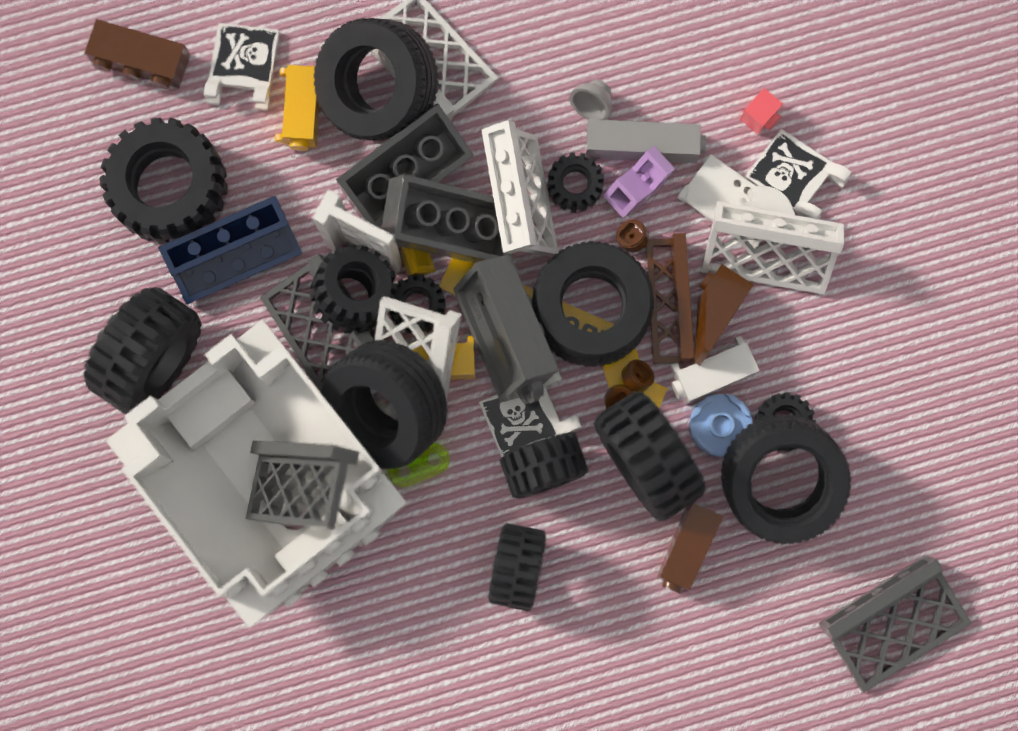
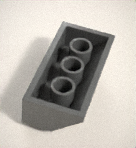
[335,103,474,228]

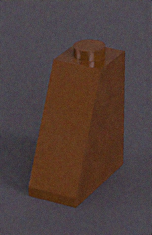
[657,503,724,594]

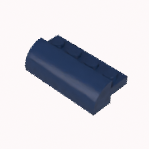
[158,195,302,305]

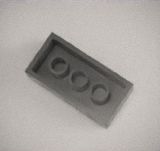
[381,174,512,263]

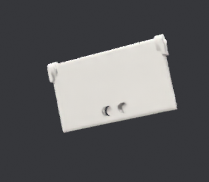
[677,154,762,249]

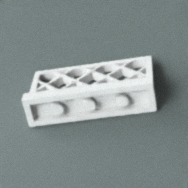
[371,0,498,121]
[481,120,558,257]
[312,189,403,272]
[701,201,844,295]
[370,296,461,418]

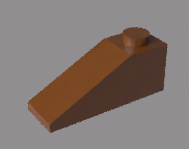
[695,264,754,366]

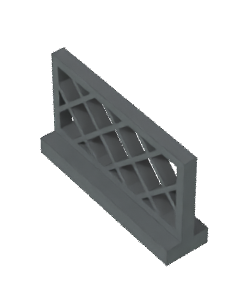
[260,254,376,393]
[245,441,360,529]
[818,555,972,693]

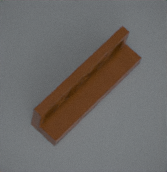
[646,233,694,365]

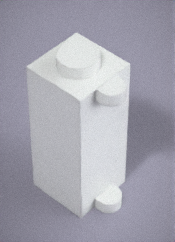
[671,336,760,405]

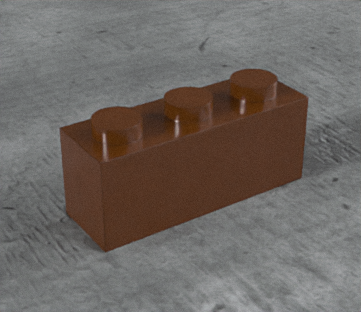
[84,19,191,89]

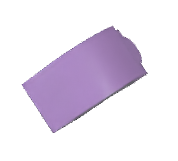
[603,146,675,219]

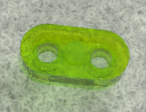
[388,443,450,488]

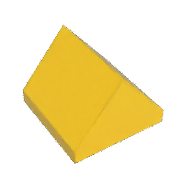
[400,247,435,277]

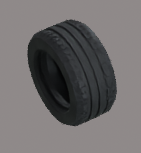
[721,414,852,544]

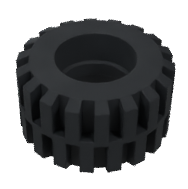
[310,244,397,334]
[500,433,589,498]
[488,523,546,611]

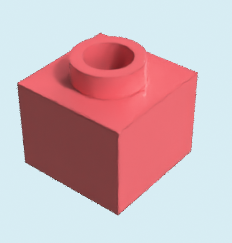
[739,88,783,135]

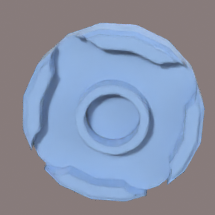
[689,394,752,457]

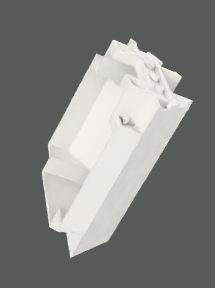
[106,319,407,628]

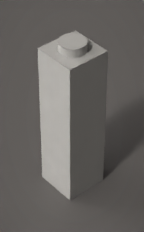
[586,119,706,163]

